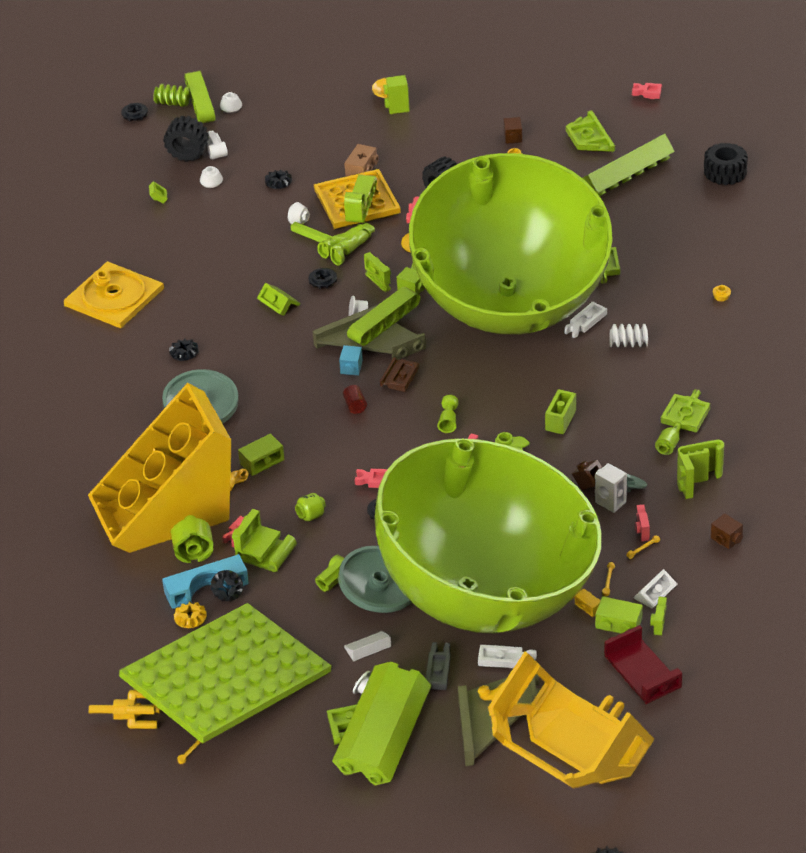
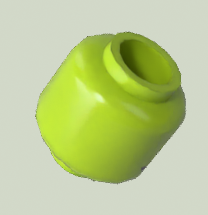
[295,493,326,521]

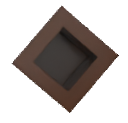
[504,117,522,144]

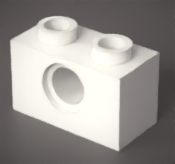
[595,463,627,513]

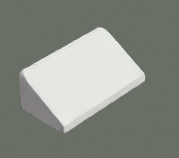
[633,569,677,609]
[344,631,391,661]

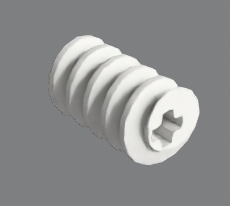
[610,324,648,347]

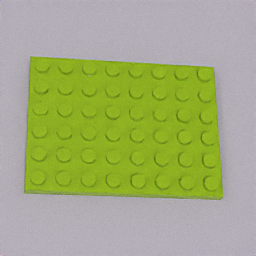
[119,603,331,743]

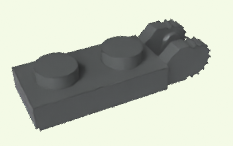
[426,642,451,690]

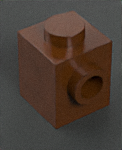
[572,460,602,490]
[711,513,743,549]

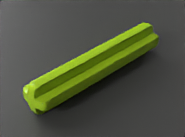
[291,222,332,243]

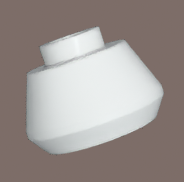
[220,92,242,113]
[200,166,223,188]
[288,202,310,224]

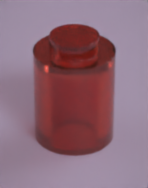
[343,385,367,414]

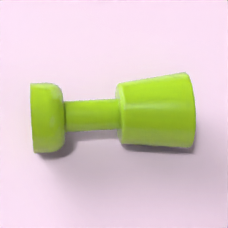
[437,395,459,433]

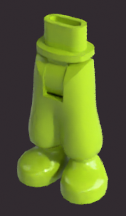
[317,223,375,266]

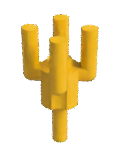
[89,690,160,729]

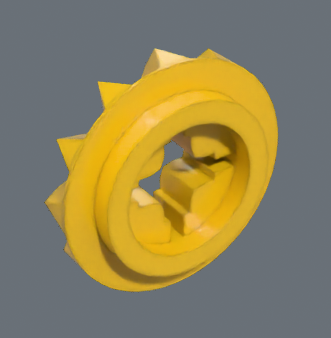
[173,601,207,628]

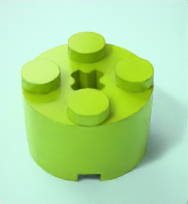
[170,515,214,563]

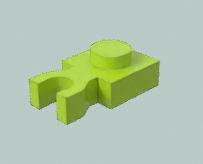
[650,597,667,636]

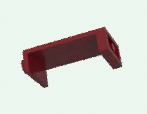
[604,625,682,704]

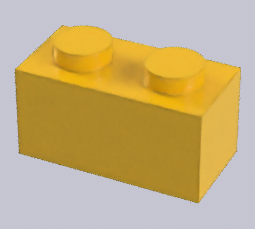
[575,589,601,617]

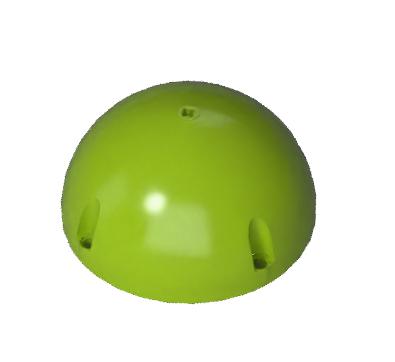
[409,153,612,334]
[375,439,601,633]

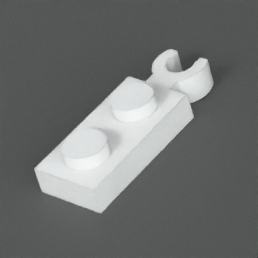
[565,302,607,338]
[478,645,537,668]

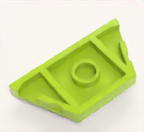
[566,110,615,152]

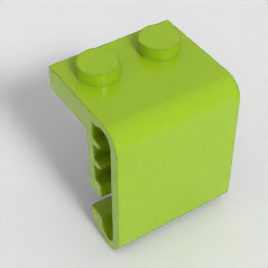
[677,440,724,499]
[232,509,297,572]

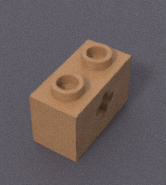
[344,144,379,177]

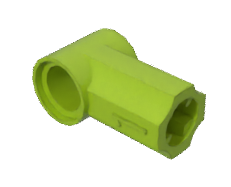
[315,554,344,592]

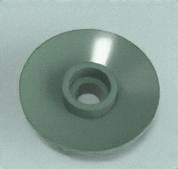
[627,474,647,492]

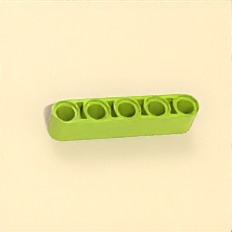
[184,71,215,123]
[347,287,420,346]

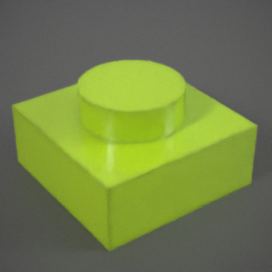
[149,181,167,204]

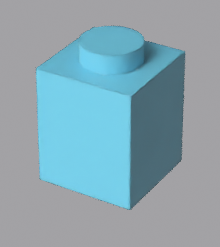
[339,346,363,375]

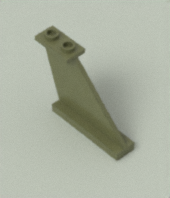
[312,305,426,360]
[458,674,540,766]

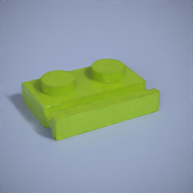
[364,252,391,292]

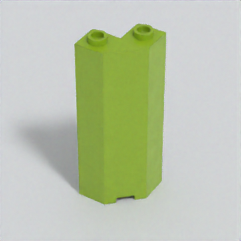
[332,661,431,785]

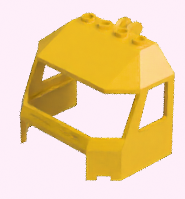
[488,652,654,788]

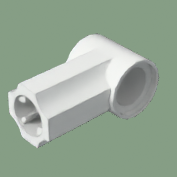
[207,131,228,160]

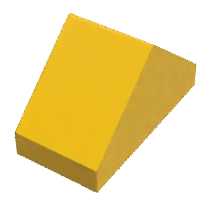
[88,383,231,553]

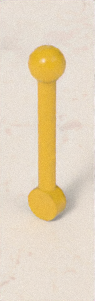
[626,535,660,559]
[602,562,615,596]
[177,740,201,764]

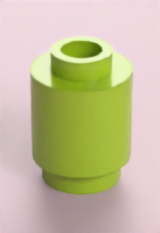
[655,427,679,455]

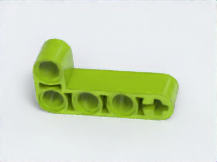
[344,175,377,223]

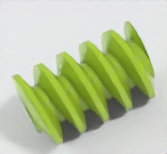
[154,84,190,107]

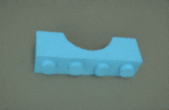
[162,554,249,609]

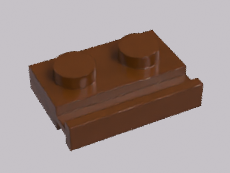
[380,357,419,392]

